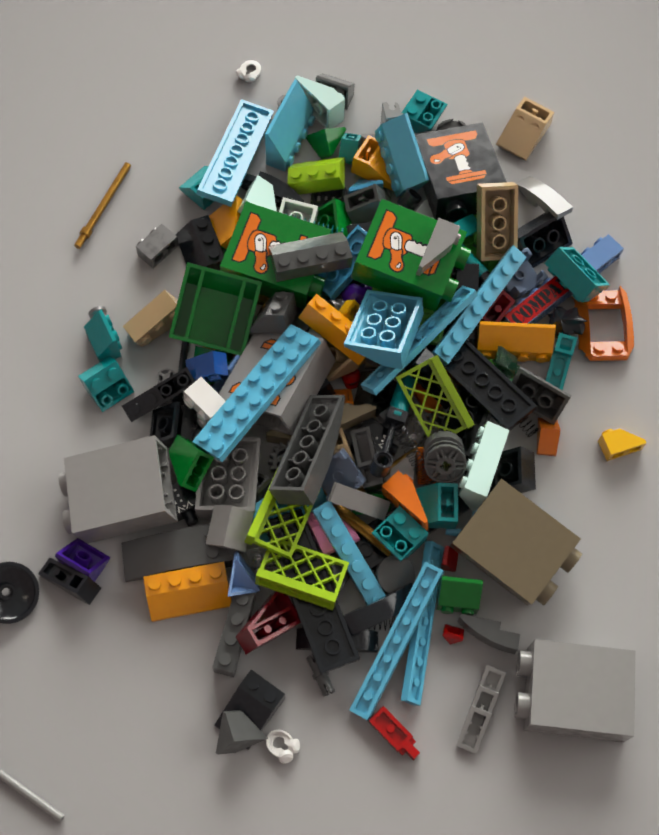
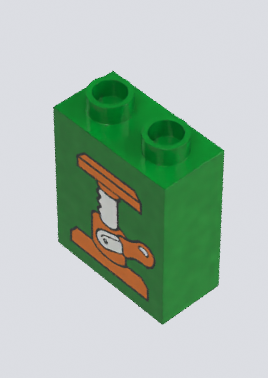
[351,199,471,312]
[220,201,331,309]

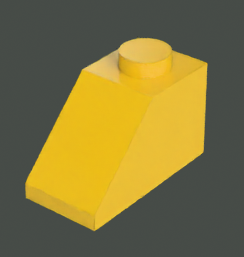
[598,428,646,461]

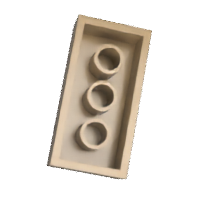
[476,182,518,261]

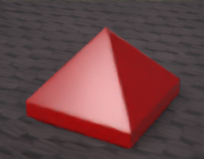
[442,624,464,645]

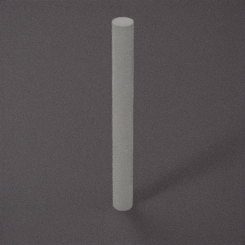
[0,769,65,823]

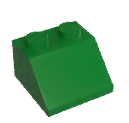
[436,576,483,616]

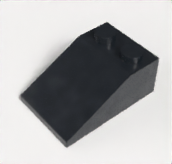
[214,670,285,750]

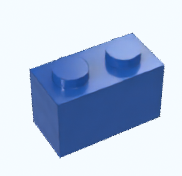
[185,351,228,382]

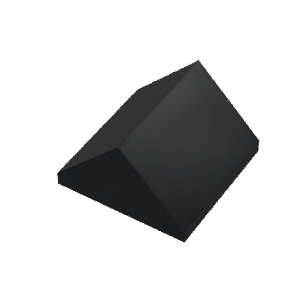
[150,401,182,448]

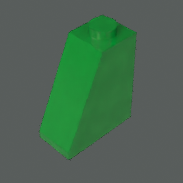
[168,434,214,492]

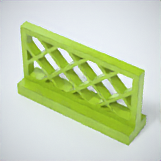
[396,355,475,437]
[244,468,320,559]
[255,538,349,610]

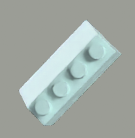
[458,421,509,511]

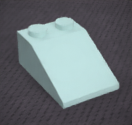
[295,75,345,128]

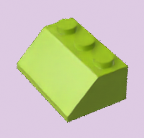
[288,157,345,195]

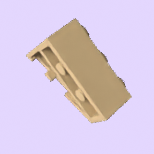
[123,290,178,347]

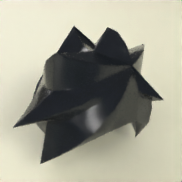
[547,307,587,338]

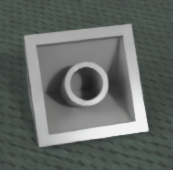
[206,505,254,553]

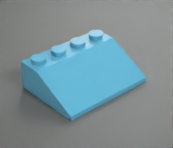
[265,80,315,172]
[344,290,424,369]

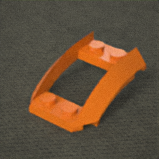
[572,286,634,361]

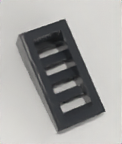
[311,187,348,208]

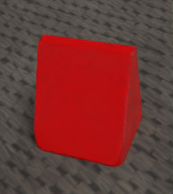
[441,545,458,572]

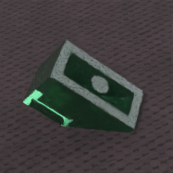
[493,346,520,382]

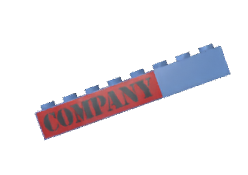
[501,234,624,324]

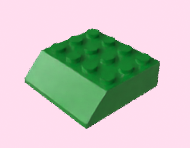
[169,262,262,356]

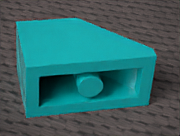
[338,133,361,164]

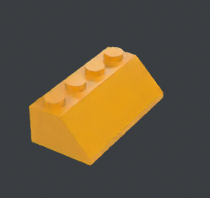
[298,294,365,365]
[475,321,556,363]
[143,561,231,622]

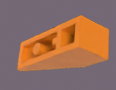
[382,470,429,531]

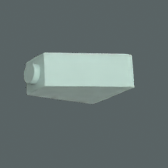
[237,175,277,213]

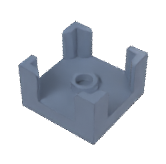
[506,247,548,300]
[322,447,366,505]

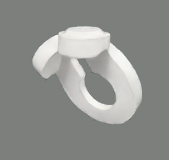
[236,61,261,83]
[266,729,300,764]

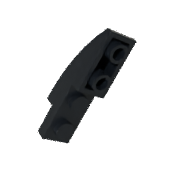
[241,171,304,207]
[122,367,195,422]

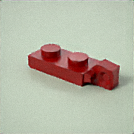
[368,706,420,761]

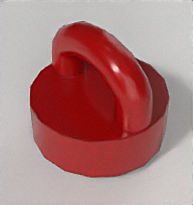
[342,370,360,389]

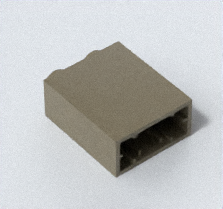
[450,479,582,606]

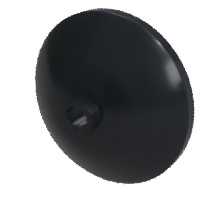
[0,561,39,624]

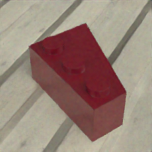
[236,591,301,655]

